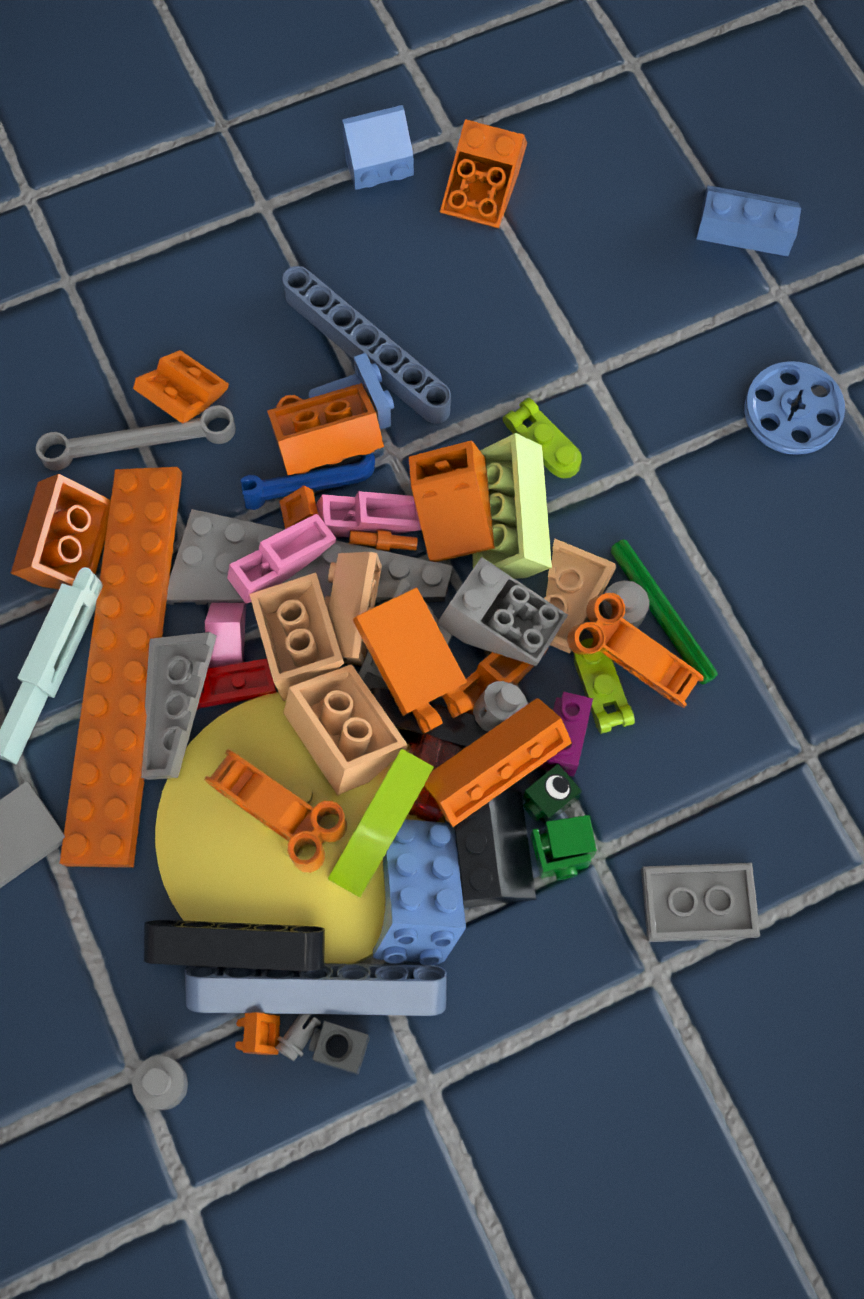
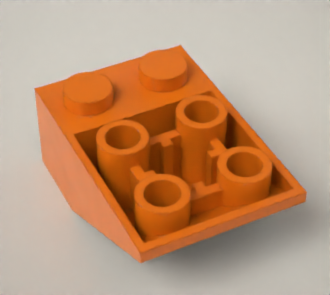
[440,119,527,229]
[409,440,495,562]

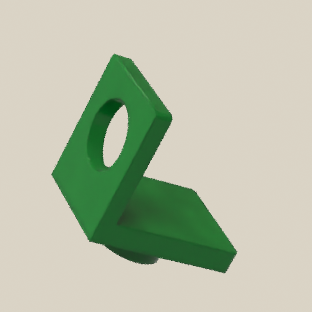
[530,828,591,880]

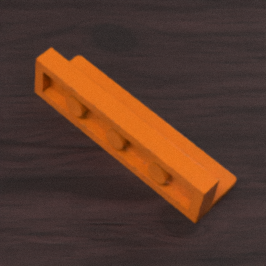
[424,698,572,827]

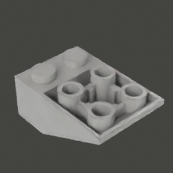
[437,557,568,666]

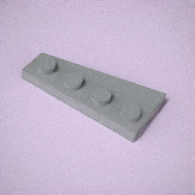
[141,632,217,780]

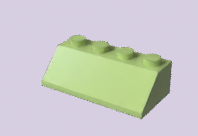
[472,433,552,579]

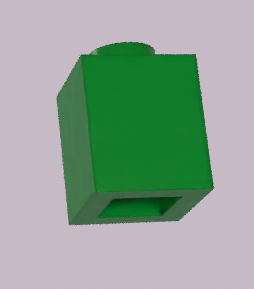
[539,815,597,863]

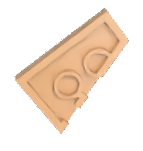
[544,538,616,654]

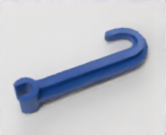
[240,452,375,510]

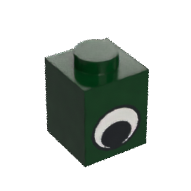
[523,764,582,824]

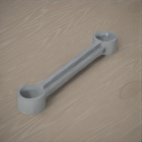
[36,405,236,471]

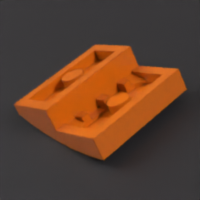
[133,350,229,424]

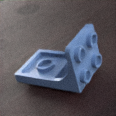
[373,819,466,965]

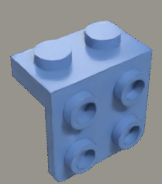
[309,353,394,430]

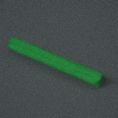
[611,539,718,685]

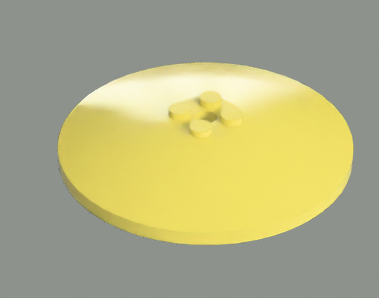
[155,692,445,964]

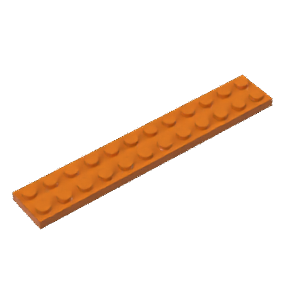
[59,467,182,868]

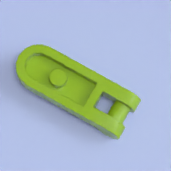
[502,397,582,479]
[573,638,635,734]

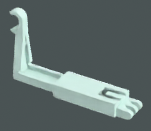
[0,567,103,765]

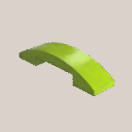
[328,748,434,897]

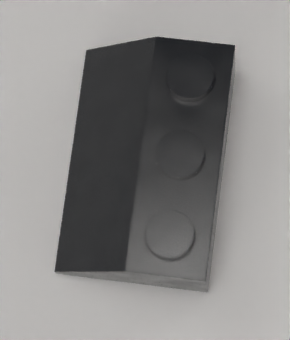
[454,790,536,908]

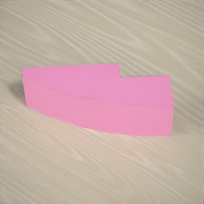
[316,491,421,537]
[227,514,336,604]

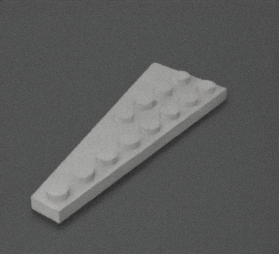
[166,509,453,605]

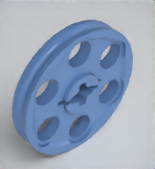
[744,361,845,455]

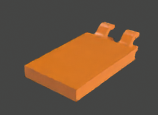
[353,587,473,734]

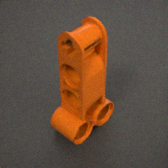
[567,593,704,708]
[204,749,347,873]

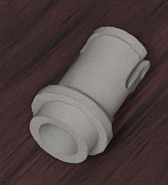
[276,1014,321,1061]

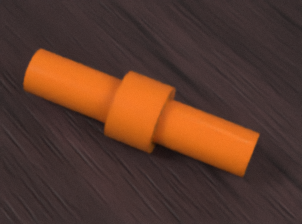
[349,530,418,551]

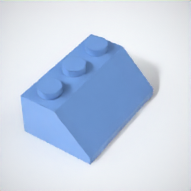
[696,185,801,257]

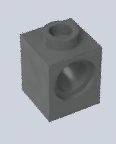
[309,1021,370,1075]

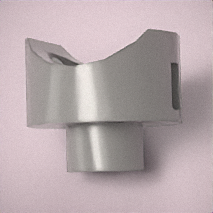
[601,580,649,628]
[473,681,528,731]
[132,1055,188,1111]

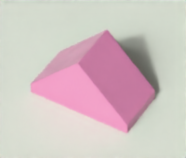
[204,602,246,668]

